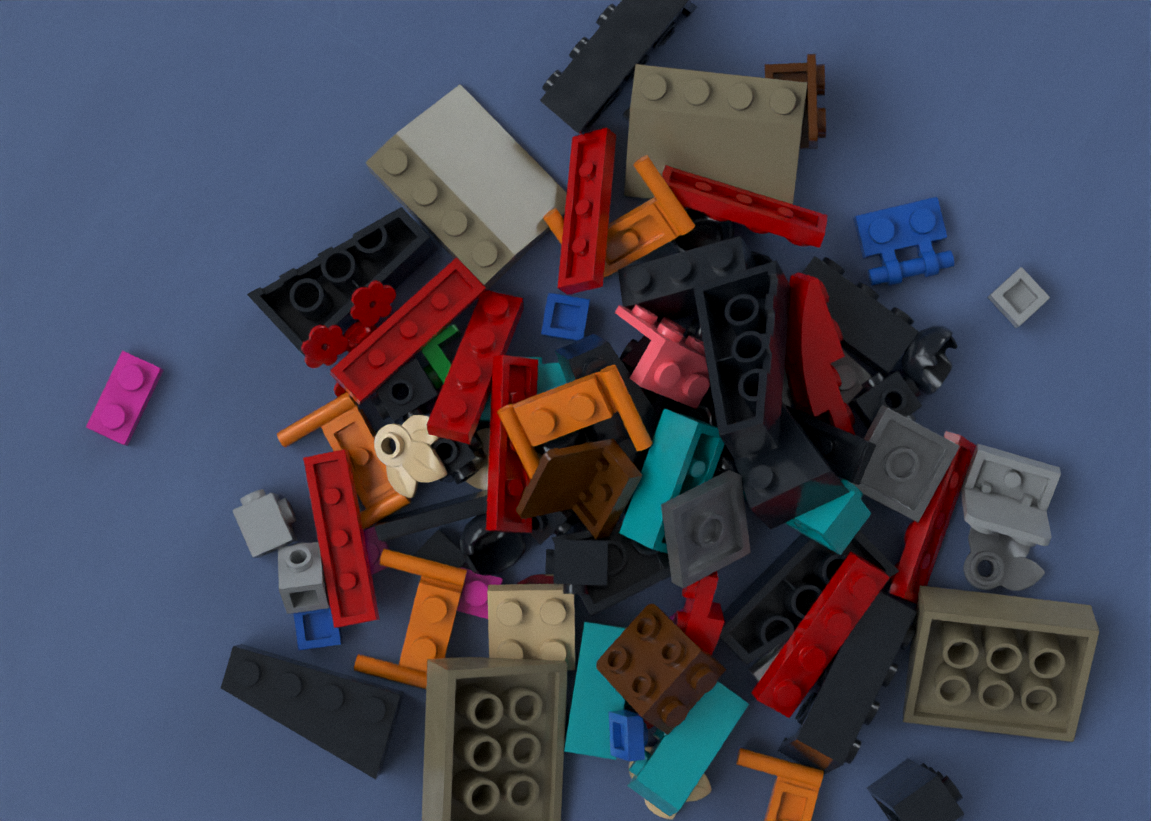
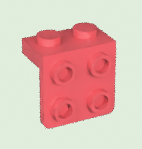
[615,304,710,409]

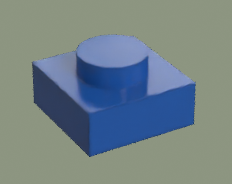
[541,293,590,342]
[294,608,343,651]
[609,710,648,762]

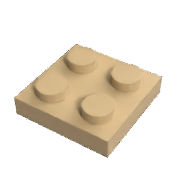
[487,584,575,670]

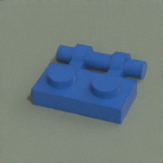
[853,197,954,286]

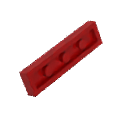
[557,127,616,295]
[662,165,828,248]
[330,257,486,405]
[427,290,524,444]
[486,355,538,533]
[889,431,976,604]
[303,449,380,628]
[751,551,890,718]

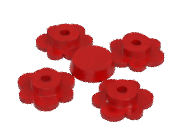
[301,280,396,397]

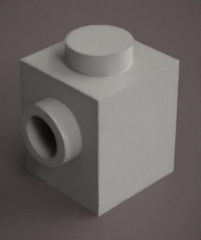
[232,489,298,558]
[278,542,330,614]

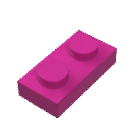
[86,351,164,446]

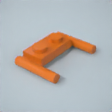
[543,155,695,277]
[497,365,653,480]
[277,392,411,530]
[354,548,467,689]
[736,748,824,821]

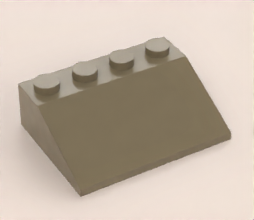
[624,64,808,204]
[365,84,567,290]
[902,585,1099,742]
[422,657,568,821]

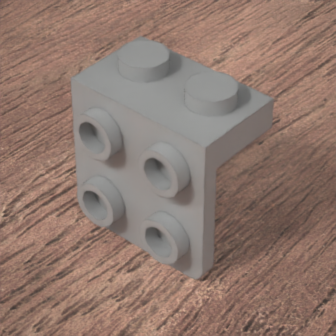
[961,443,1061,547]

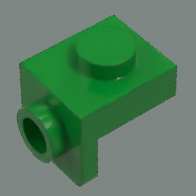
[421,324,461,389]

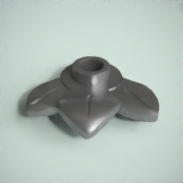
[963,527,1045,591]

